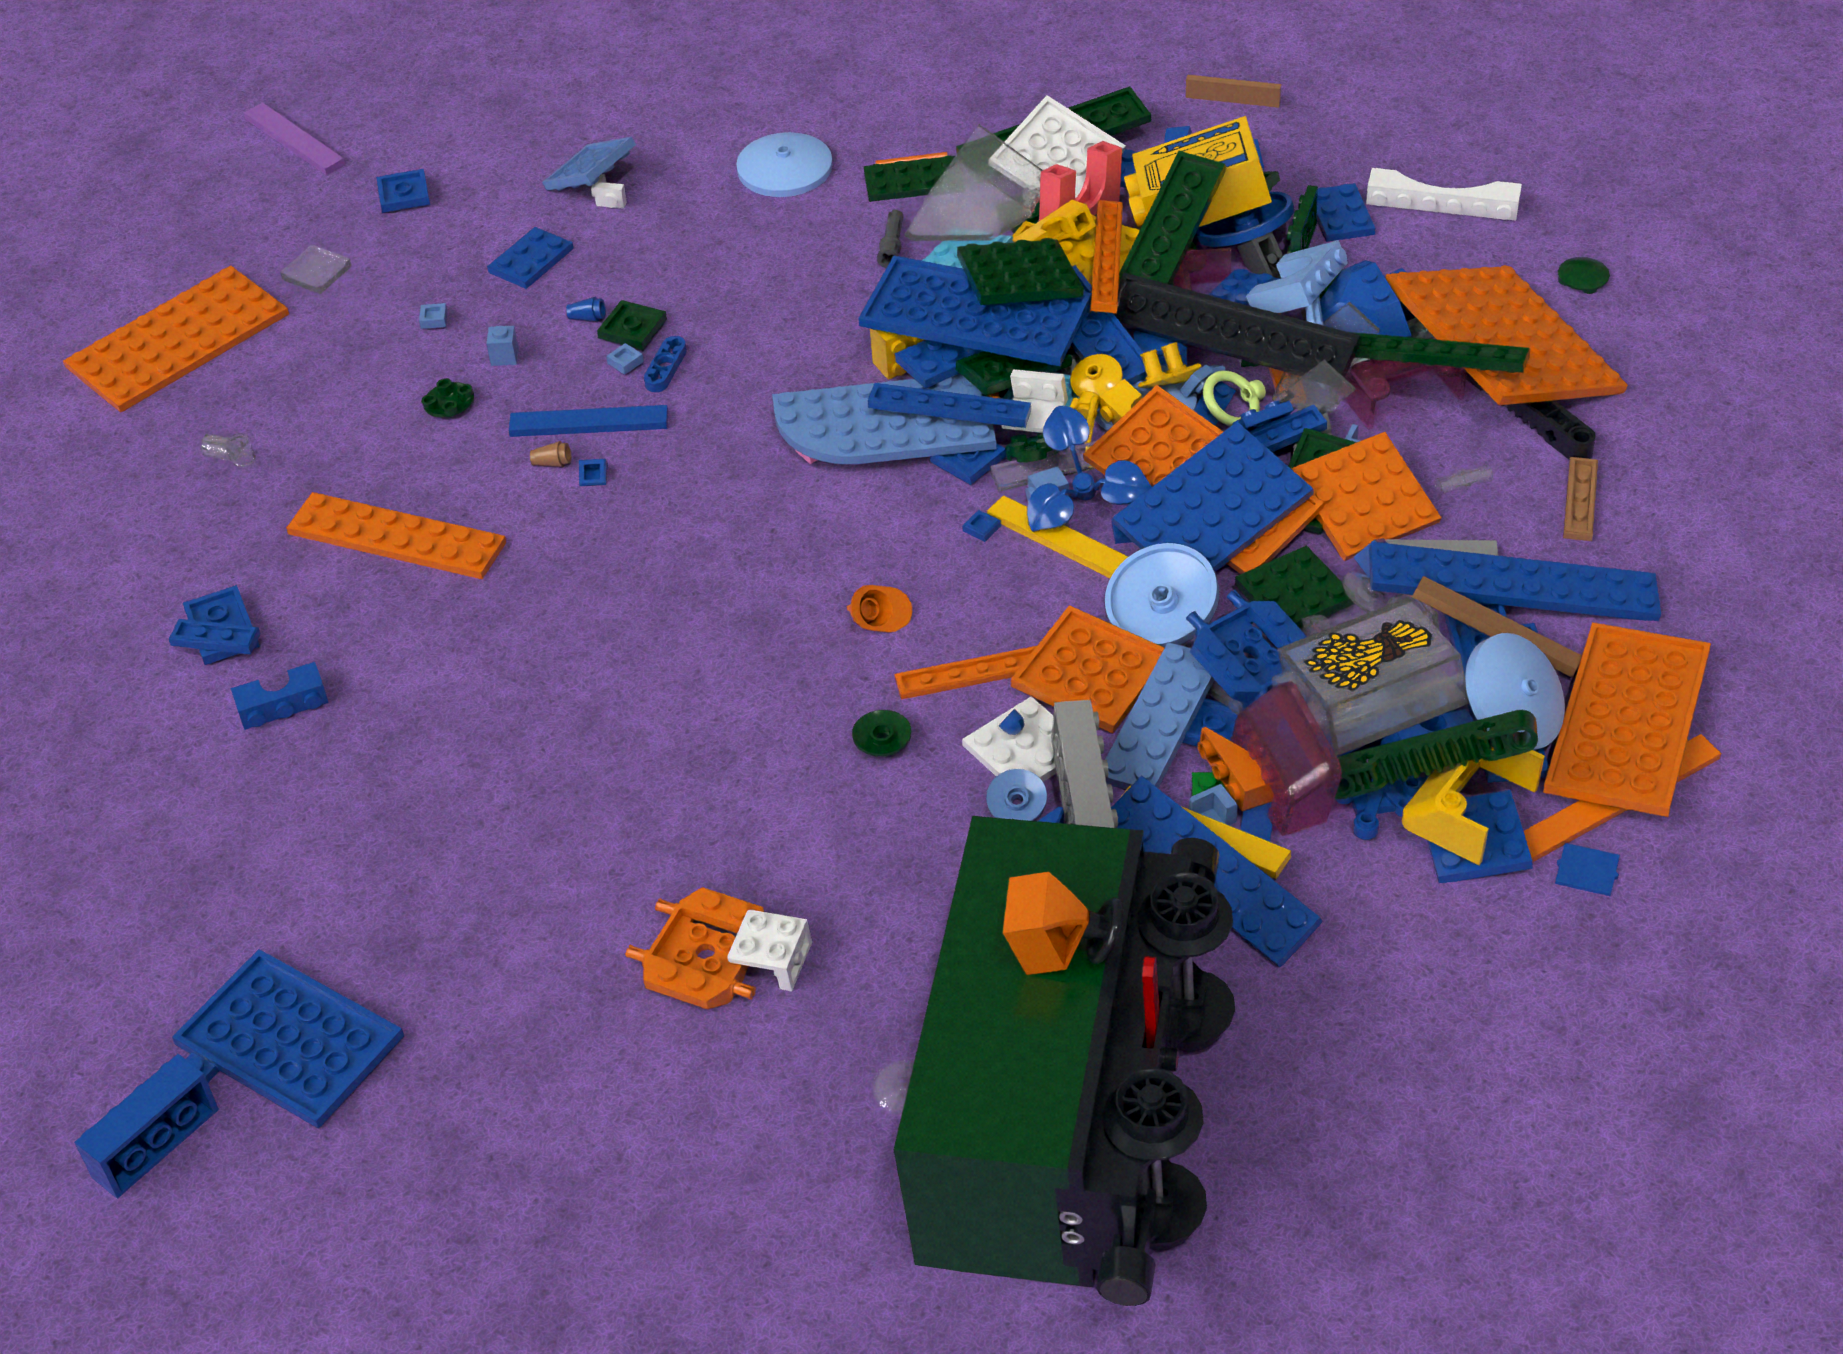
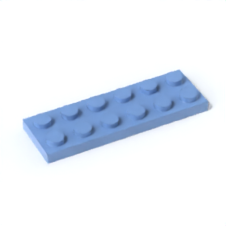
[1105,642,1215,790]

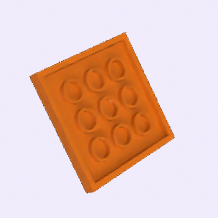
[1291,432,1442,561]
[1011,605,1164,734]

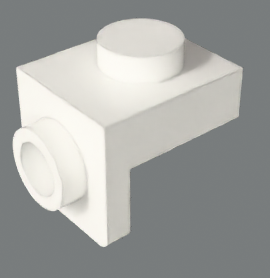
[591,174,627,208]

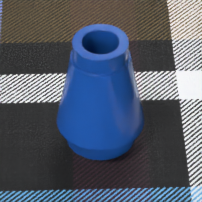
[566,296,606,322]

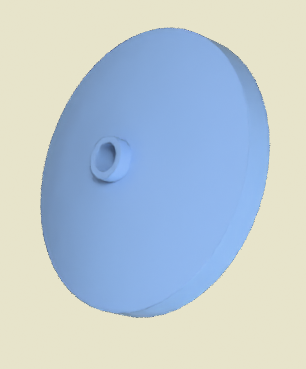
[736,132,833,197]
[1105,543,1219,648]
[1465,633,1565,751]

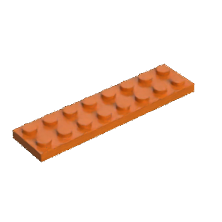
[286,492,507,579]

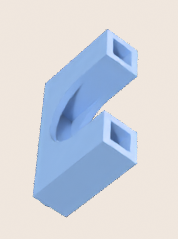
[1246,240,1348,313]

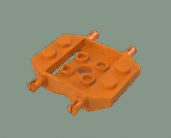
[625,887,764,1009]

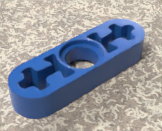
[644,336,687,392]

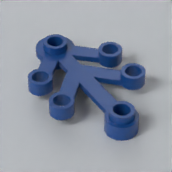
[1335,776,1421,840]

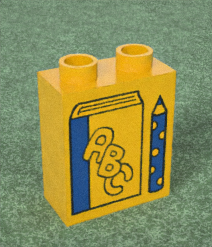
[1124,116,1272,227]

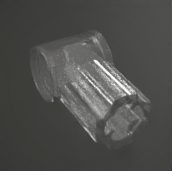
[200,433,256,468]

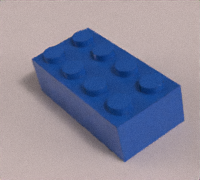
[74,1054,219,1199]

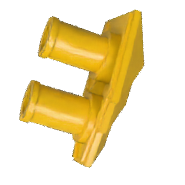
[1138,342,1201,388]

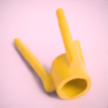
[1069,391,1100,453]

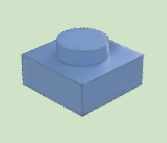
[419,303,448,329]
[606,343,644,375]
[1179,364,1214,398]

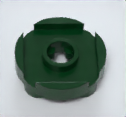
[1005,433,1060,462]

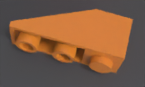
[1197,727,1278,811]

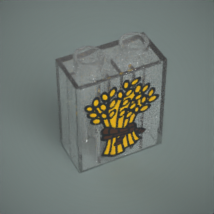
[1272,597,1469,757]

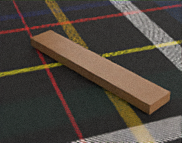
[1412,576,1582,677]

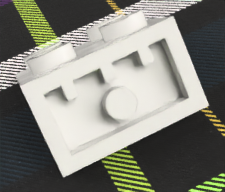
[1001,369,1068,433]
[727,910,812,992]

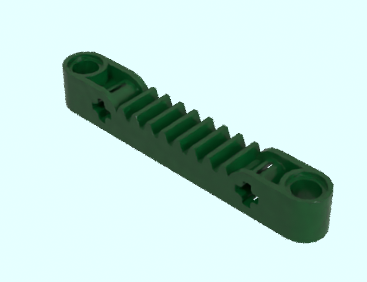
[1324,709,1538,799]

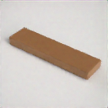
[1186,75,1281,108]
[1563,457,1598,541]

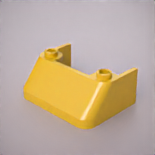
[1402,747,1545,865]

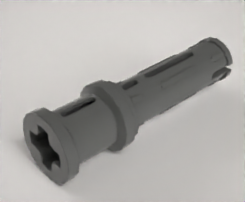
[877,210,904,268]

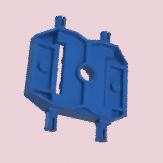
[1186,589,1320,712]

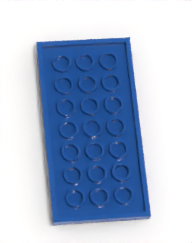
[858,255,1092,366]

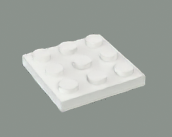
[962,696,1057,782]

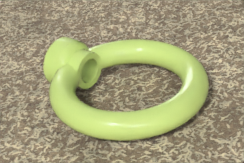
[1203,370,1266,427]

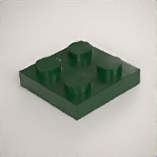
[597,300,667,350]

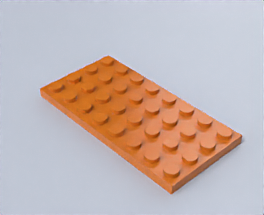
[63,265,289,413]
[1083,385,1324,574]
[1543,622,1711,817]

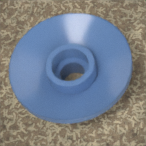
[986,769,1047,821]

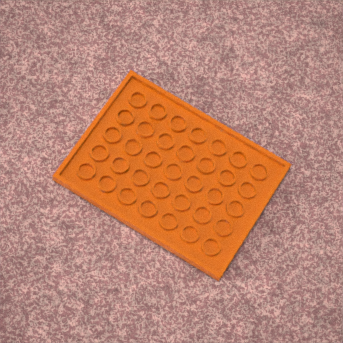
[1385,265,1628,405]

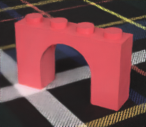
[1039,141,1122,221]

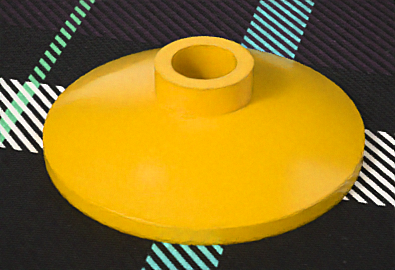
[1070,354,1123,397]

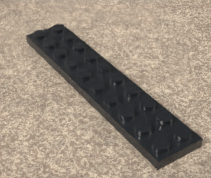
[1113,273,1362,387]

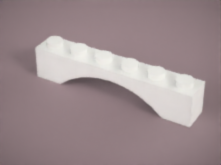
[1366,168,1522,221]

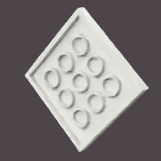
[989,95,1126,198]

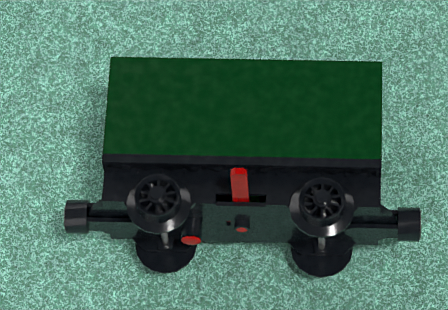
[893,816,1235,1306]

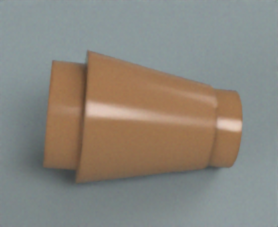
[530,441,572,467]

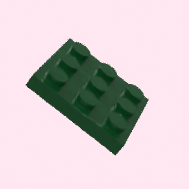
[1235,545,1355,628]

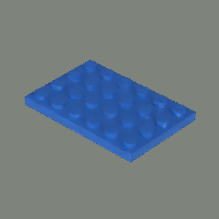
[1112,422,1314,572]
[172,949,404,1129]

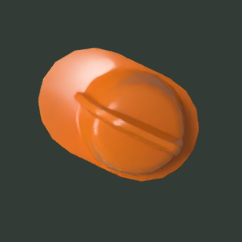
[847,585,913,632]

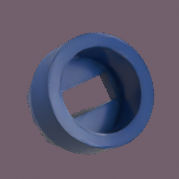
[999,709,1025,735]

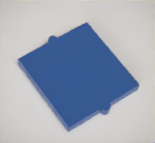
[1555,843,1620,896]

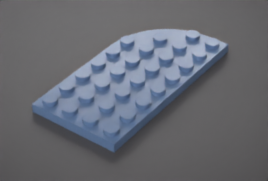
[772,374,996,465]

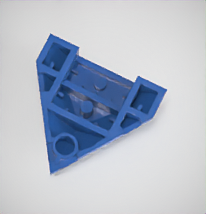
[1306,260,1412,337]

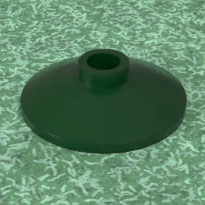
[852,710,912,756]

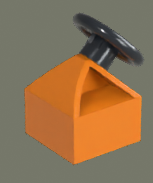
[1003,872,1124,975]

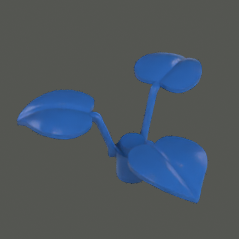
[1027,406,1152,532]

